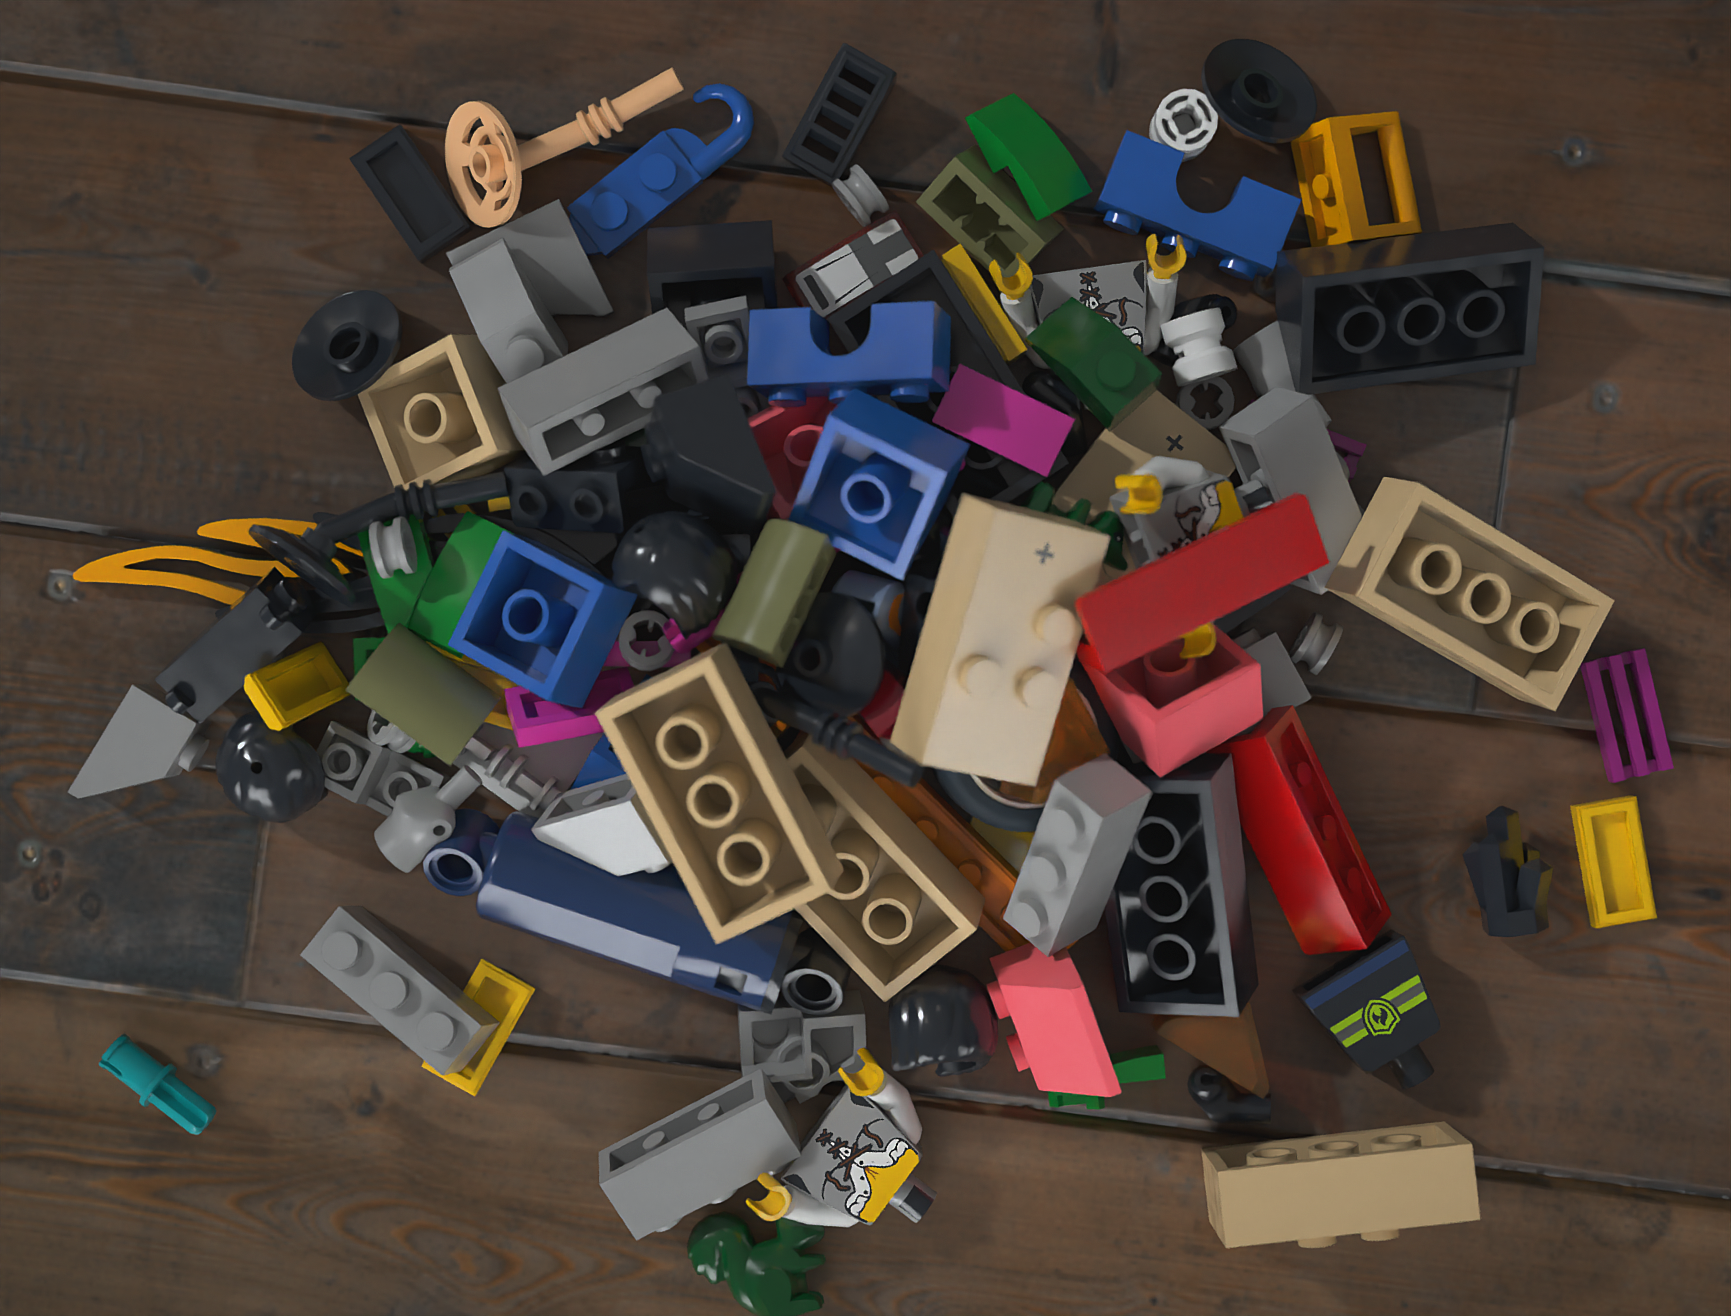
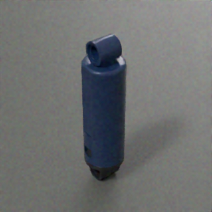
[423,808,852,1015]

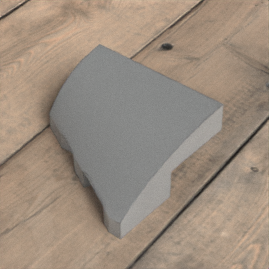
[446,199,615,317]
[737,990,866,1104]

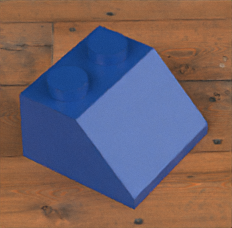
[788,388,970,580]

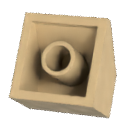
[358,334,526,490]

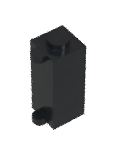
[154,567,319,724]

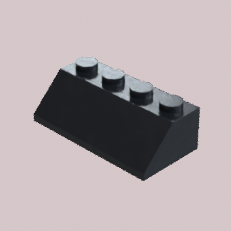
[1275,222,1544,395]
[827,249,1069,519]
[1105,753,1259,1017]

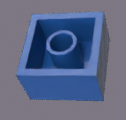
[448,530,637,708]

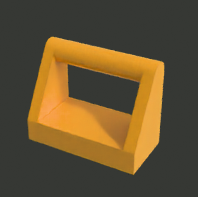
[1291,111,1422,247]

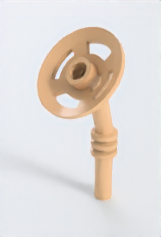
[445,67,684,228]

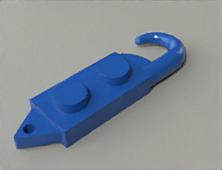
[567,83,754,259]

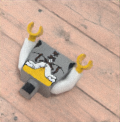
[989,234,1186,410]
[1109,456,1272,659]
[746,1047,937,1227]

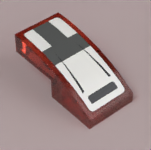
[782,210,924,321]

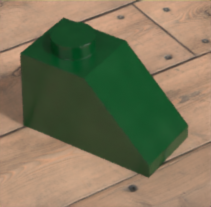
[1025,297,1162,432]

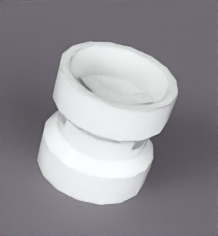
[1149,89,1218,162]
[1160,308,1238,387]

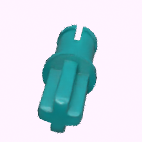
[99,1034,217,1135]

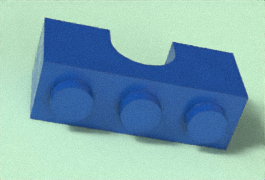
[1094,130,1301,281]
[747,301,951,407]

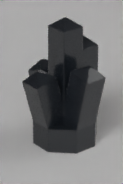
[1463,806,1553,937]

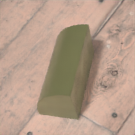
[916,144,1064,277]
[712,519,836,668]
[346,623,502,766]

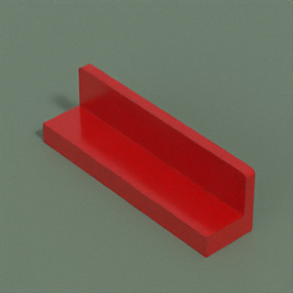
[1075,493,1330,673]
[1206,704,1392,955]

